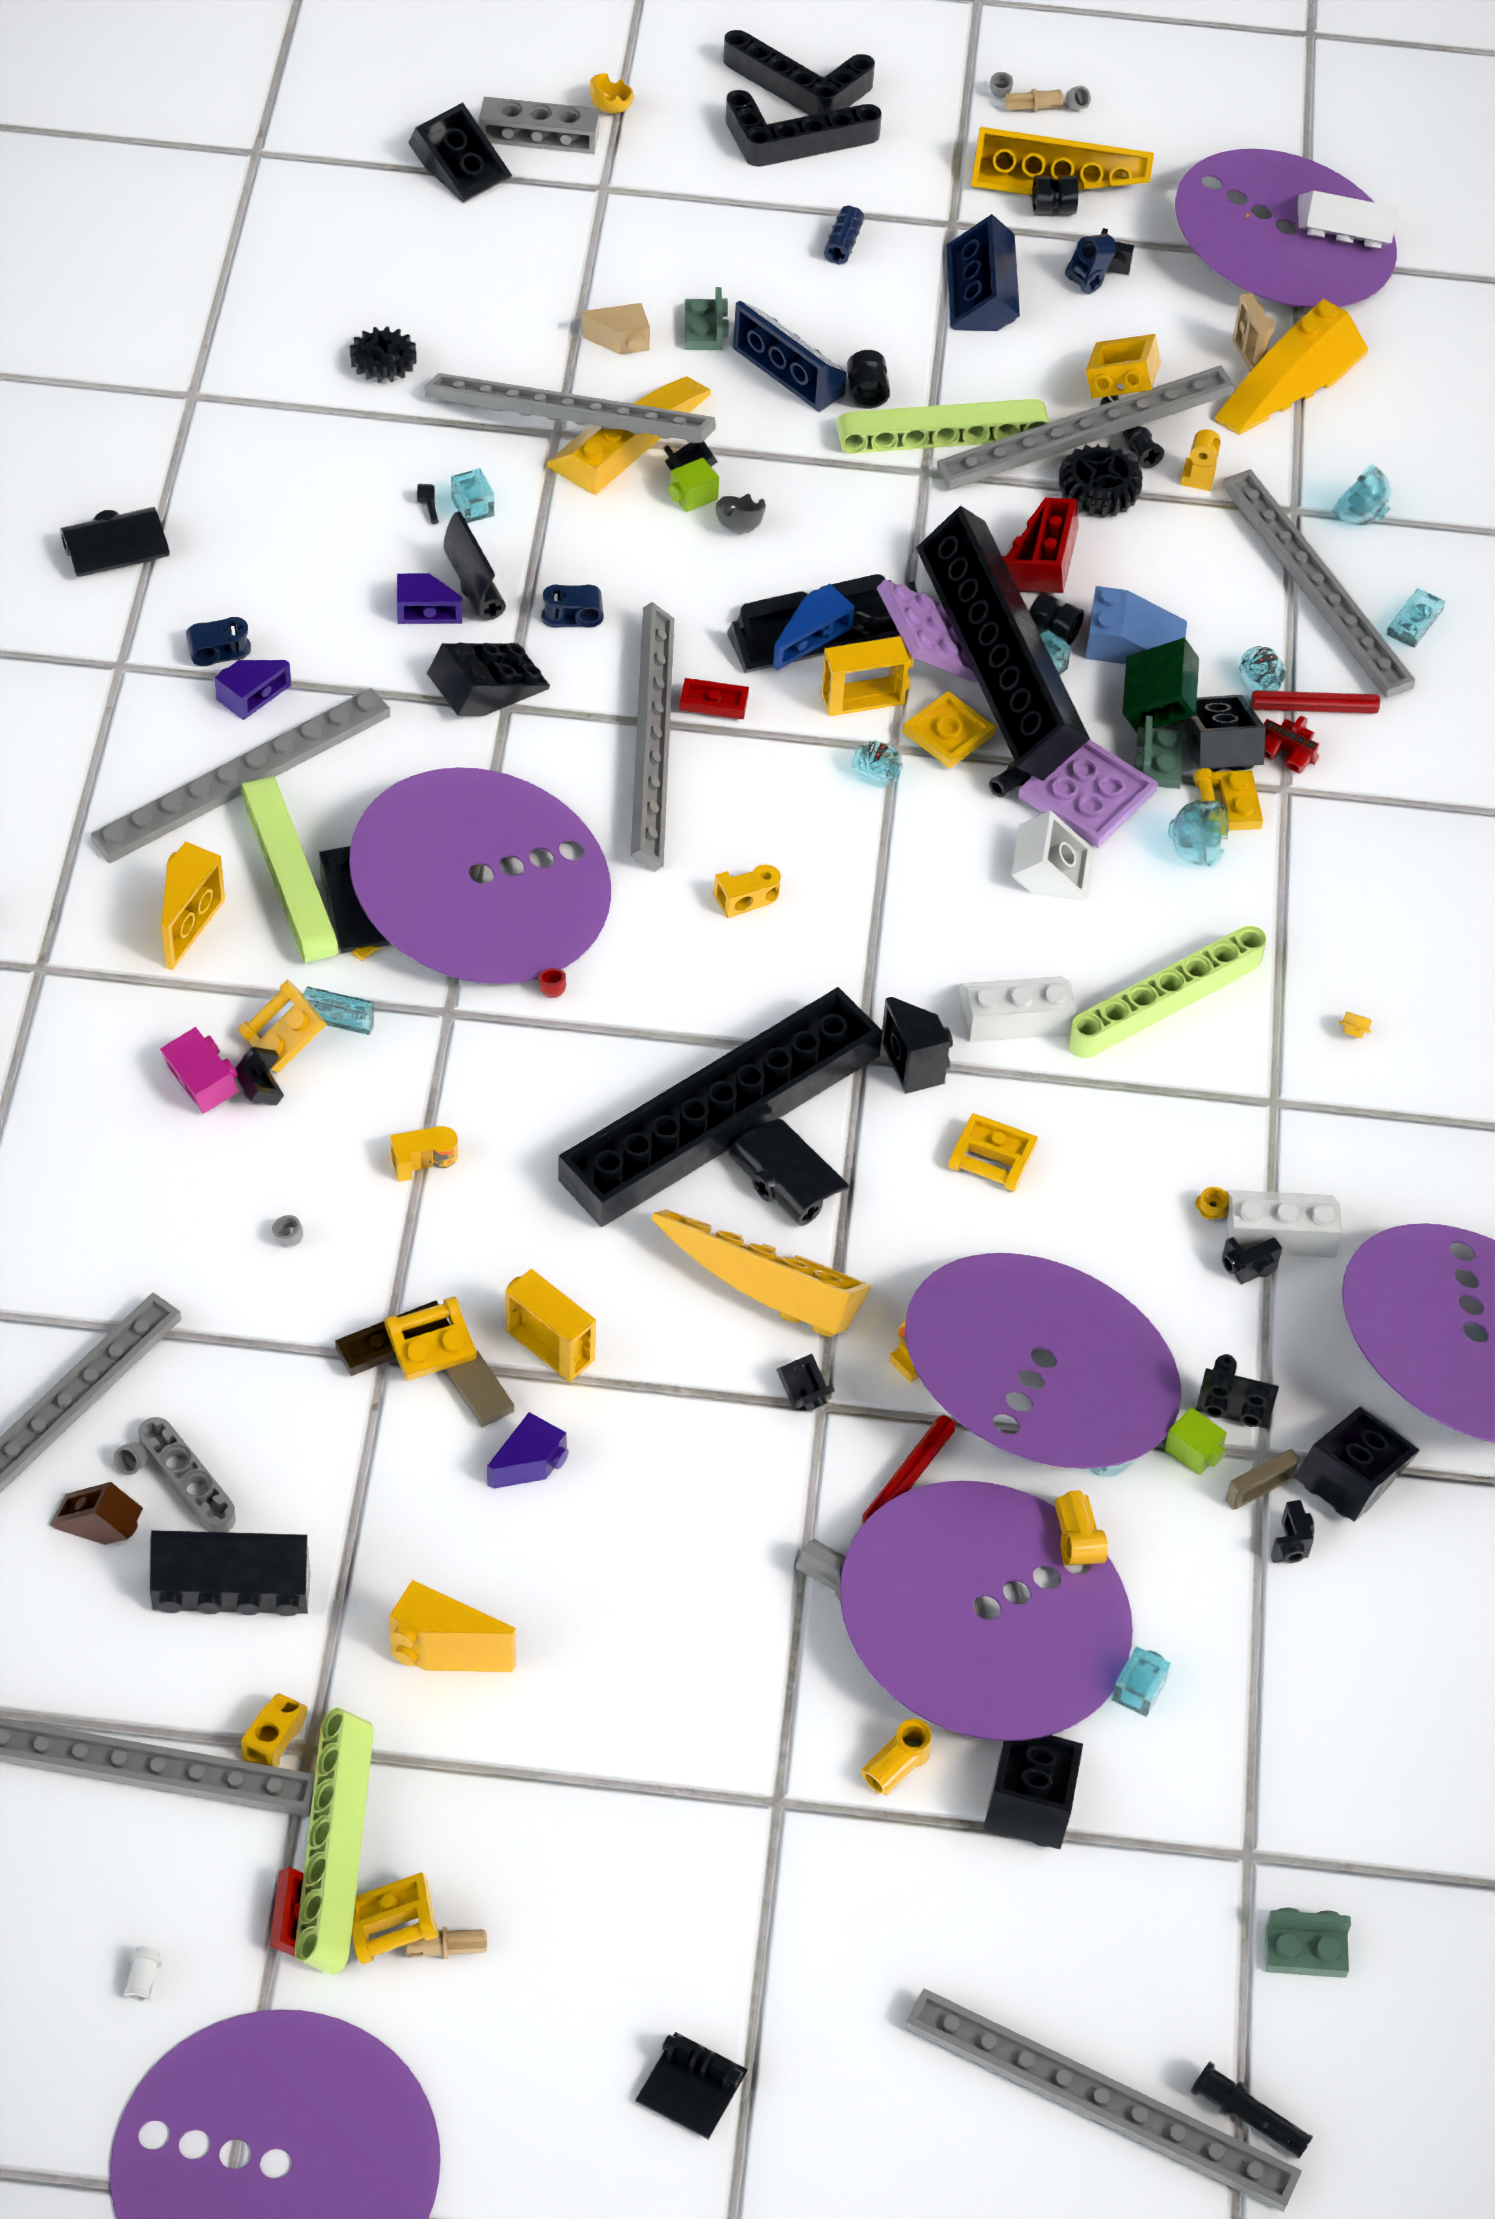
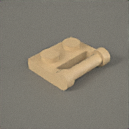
[1232,292,1275,372]

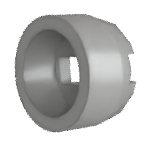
[990,72,1013,98]
[1065,85,1091,110]
[272,1215,304,1247]
[114,1442,148,1475]

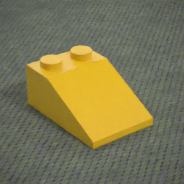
[161,841,225,970]
[389,1580,516,1672]

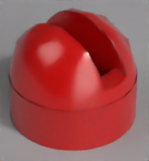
[538,968,567,998]

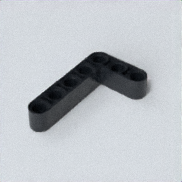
[723,30,875,115]
[725,90,882,167]

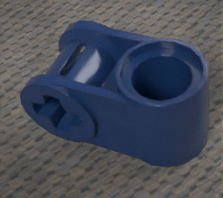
[1065,234,1116,294]
[541,584,604,628]
[186,617,251,667]

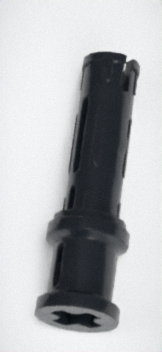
[1100,395,1164,468]
[1190,2061,1314,2159]

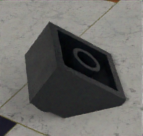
[881,997,953,1094]

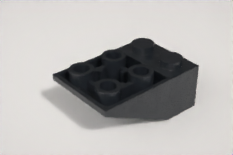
[426,642,550,716]

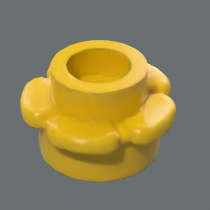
[1339,1011,1372,1038]
[1195,1187,1229,1220]

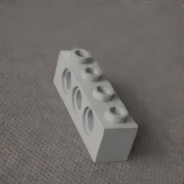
[479,96,600,155]

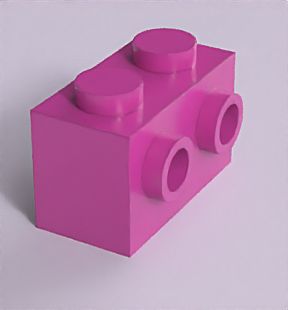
[160,1026,239,1114]

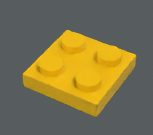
[902,691,996,769]

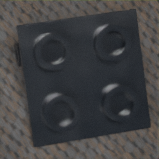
[1196,1354,1279,1429]
[635,2032,748,2140]

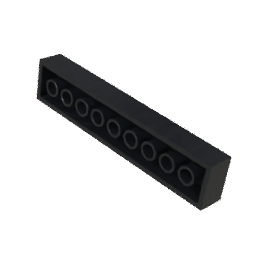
[916,505,1090,781]
[558,987,883,1228]

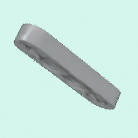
[138,1417,236,1532]

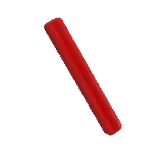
[1251,690,1380,714]
[862,1415,956,1524]

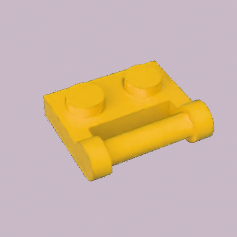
[1193,768,1263,831]
[237,979,327,1073]
[948,1113,1038,1192]
[384,1296,477,1381]
[352,1872,439,1965]

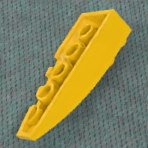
[971,127,1154,195]
[1215,299,1368,435]
[547,376,711,496]
[651,1209,872,1337]

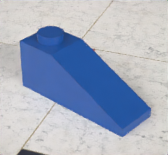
[773,583,854,671]

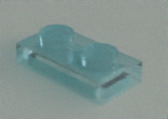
[1386,588,1446,648]
[303,986,374,1035]

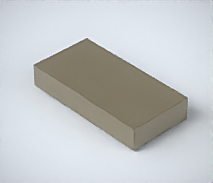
[445,1350,514,1427]
[1225,1449,1299,1510]

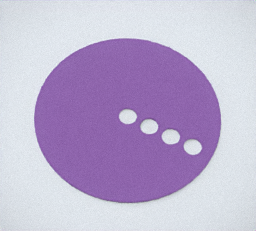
[1175,148,1397,308]
[349,767,611,984]
[1342,1223,1495,1443]
[905,1253,1181,1469]
[840,1481,1133,1741]
[110,2009,441,2219]

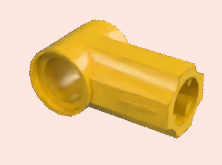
[1054,1490,1108,1565]
[861,1718,932,1796]

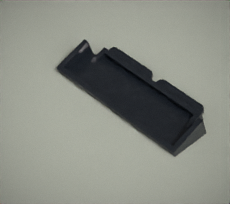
[727,574,918,673]

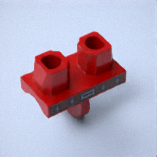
[1264,715,1319,774]

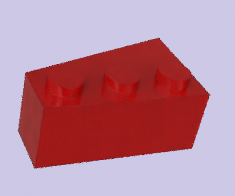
[1002,497,1079,593]

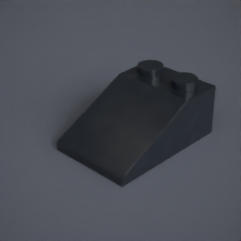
[408,102,512,203]
[1183,695,1266,772]
[319,846,392,954]
[1294,1406,1420,1522]
[983,1735,1083,1850]

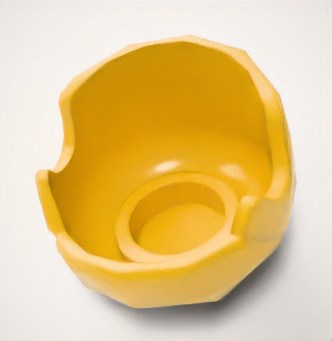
[589,73,634,114]

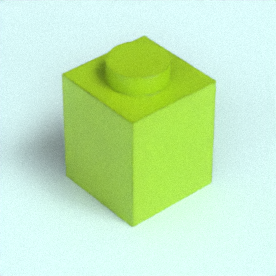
[668,458,719,513]
[1164,1407,1227,1475]

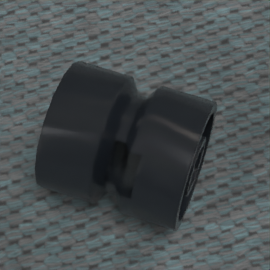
[1032,175,1078,214]
[847,350,890,409]
[1029,592,1084,648]

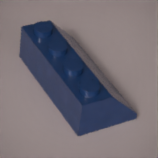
[946,214,1020,331]
[733,301,847,412]

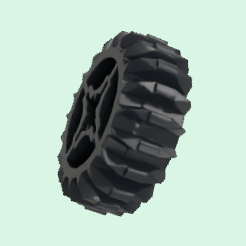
[1058,443,1143,518]

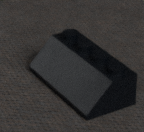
[150,1530,311,1616]

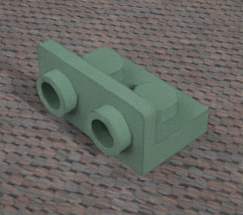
[684,287,729,350]
[1135,715,1183,789]
[1265,1907,1351,1978]

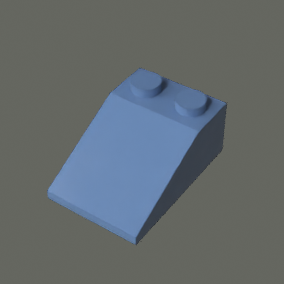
[1085,586,1187,664]

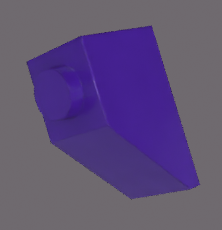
[397,573,463,624]
[214,660,291,720]
[487,1412,569,1489]

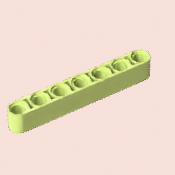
[836,399,1050,454]
[241,776,339,963]
[1069,926,1267,1058]
[295,1707,374,1975]

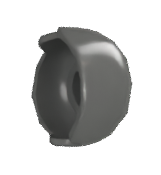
[715,493,766,533]

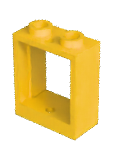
[1086,333,1161,399]
[821,636,913,717]
[505,1268,596,1383]

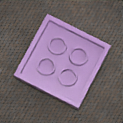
[877,579,977,683]
[1018,740,1158,848]

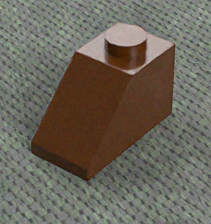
[50,1482,143,1545]

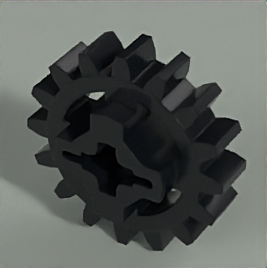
[350,326,417,383]

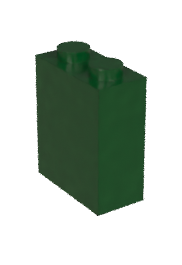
[1122,637,1199,733]

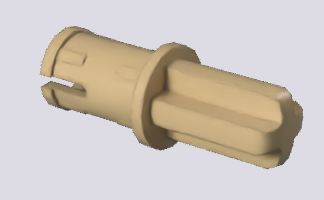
[1004,89,1063,112]
[406,1926,488,1959]

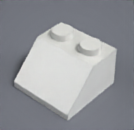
[1011,810,1092,901]

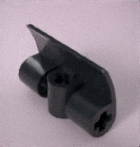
[60,506,170,577]
[443,511,506,620]
[729,1119,849,1226]

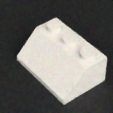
[1298,190,1399,249]
[959,976,1076,1042]
[1226,1190,1342,1258]

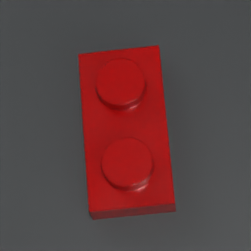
[679,678,749,720]
[270,1867,303,1957]

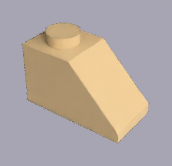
[582,303,650,354]

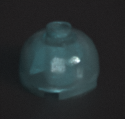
[1332,463,1392,526]
[1168,799,1229,868]

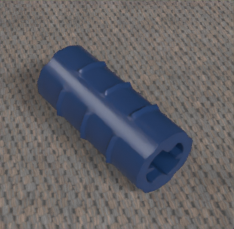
[824,205,864,265]

